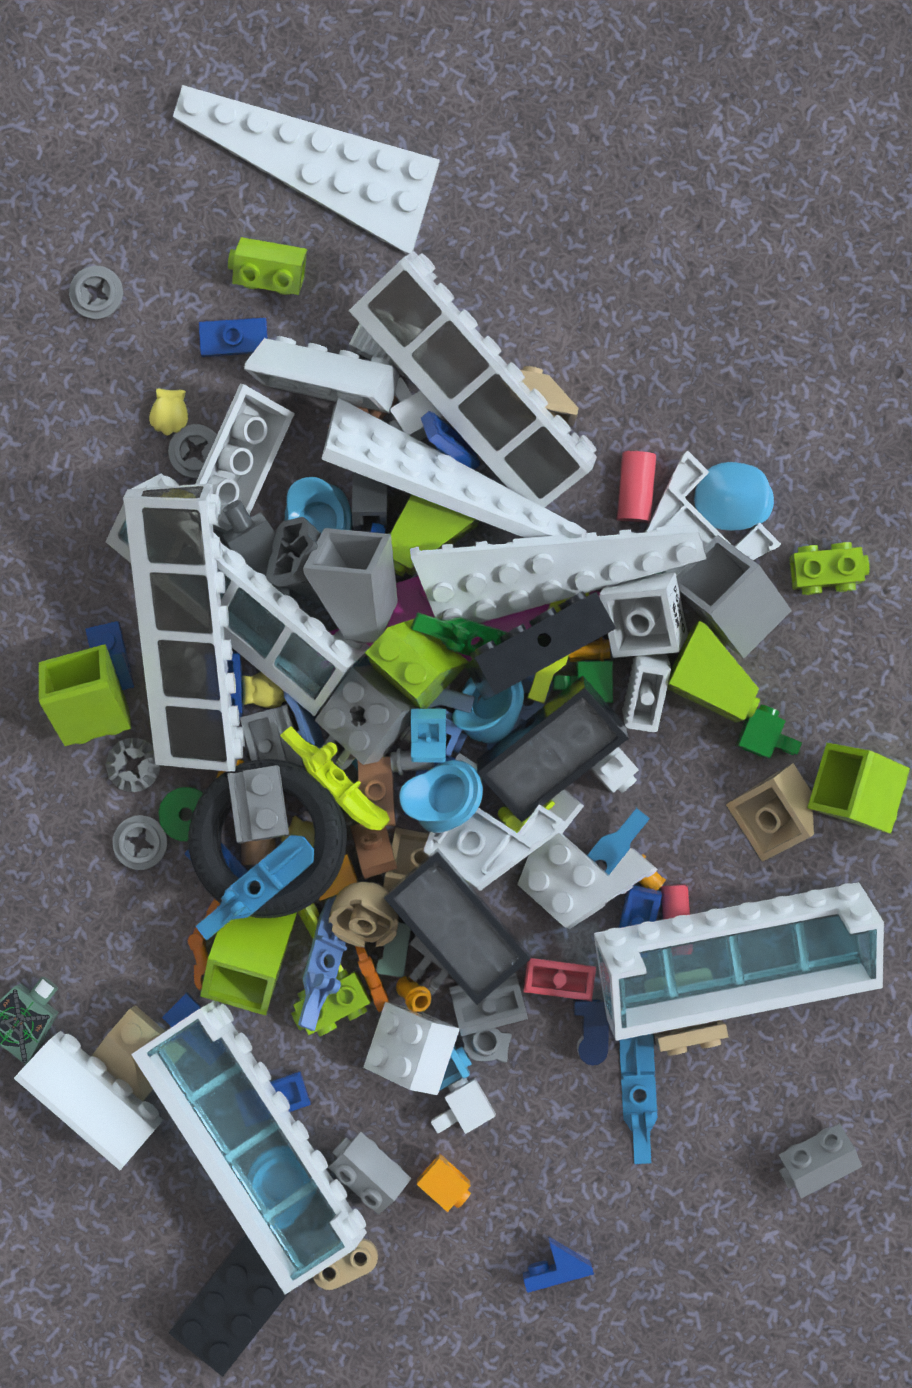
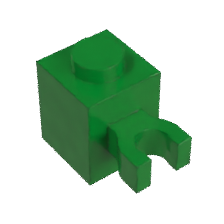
[553,661,613,704]
[735,704,802,759]

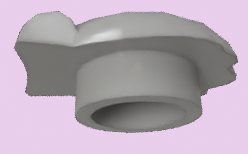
[462,1028,512,1063]

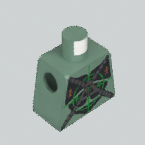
[0,976,59,1065]

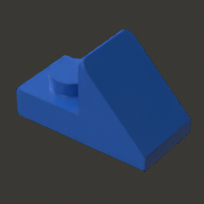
[85,621,134,690]
[523,1237,594,1293]

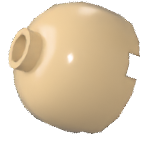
[329,882,399,947]

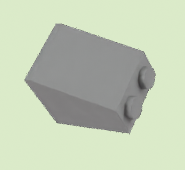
[303,528,398,643]
[676,535,792,658]

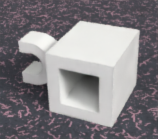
[389,377,443,441]
[590,747,639,793]
[431,1077,496,1134]

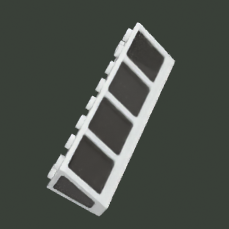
[349,251,597,508]
[123,483,245,772]

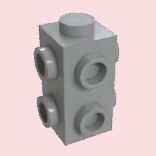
[779,1123,862,1198]
[328,1132,412,1215]

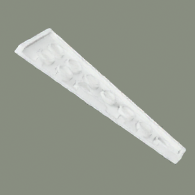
[173,85,440,255]
[321,398,587,539]
[410,524,706,623]

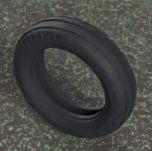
[188,759,347,918]

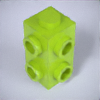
[228,237,307,295]
[789,542,870,595]
[291,968,371,1037]

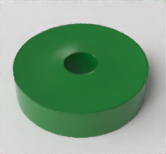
[158,787,203,842]

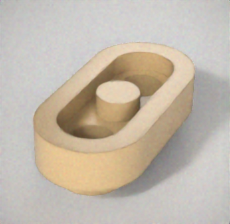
[313,1238,378,1290]

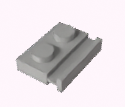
[240,705,305,767]
[228,765,289,844]
[449,972,528,1036]

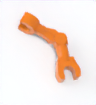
[188,899,220,990]
[355,946,390,1013]

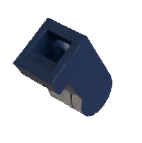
[573,999,609,1066]

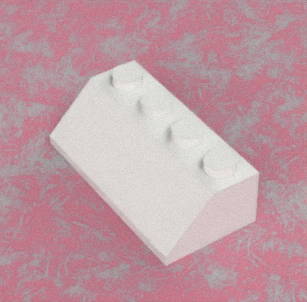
[244,336,400,414]
[186,384,295,533]
[14,1031,163,1170]

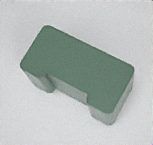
[376,921,411,977]

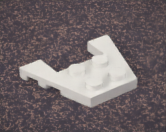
[644,451,781,576]
[424,753,566,891]
[517,789,658,929]

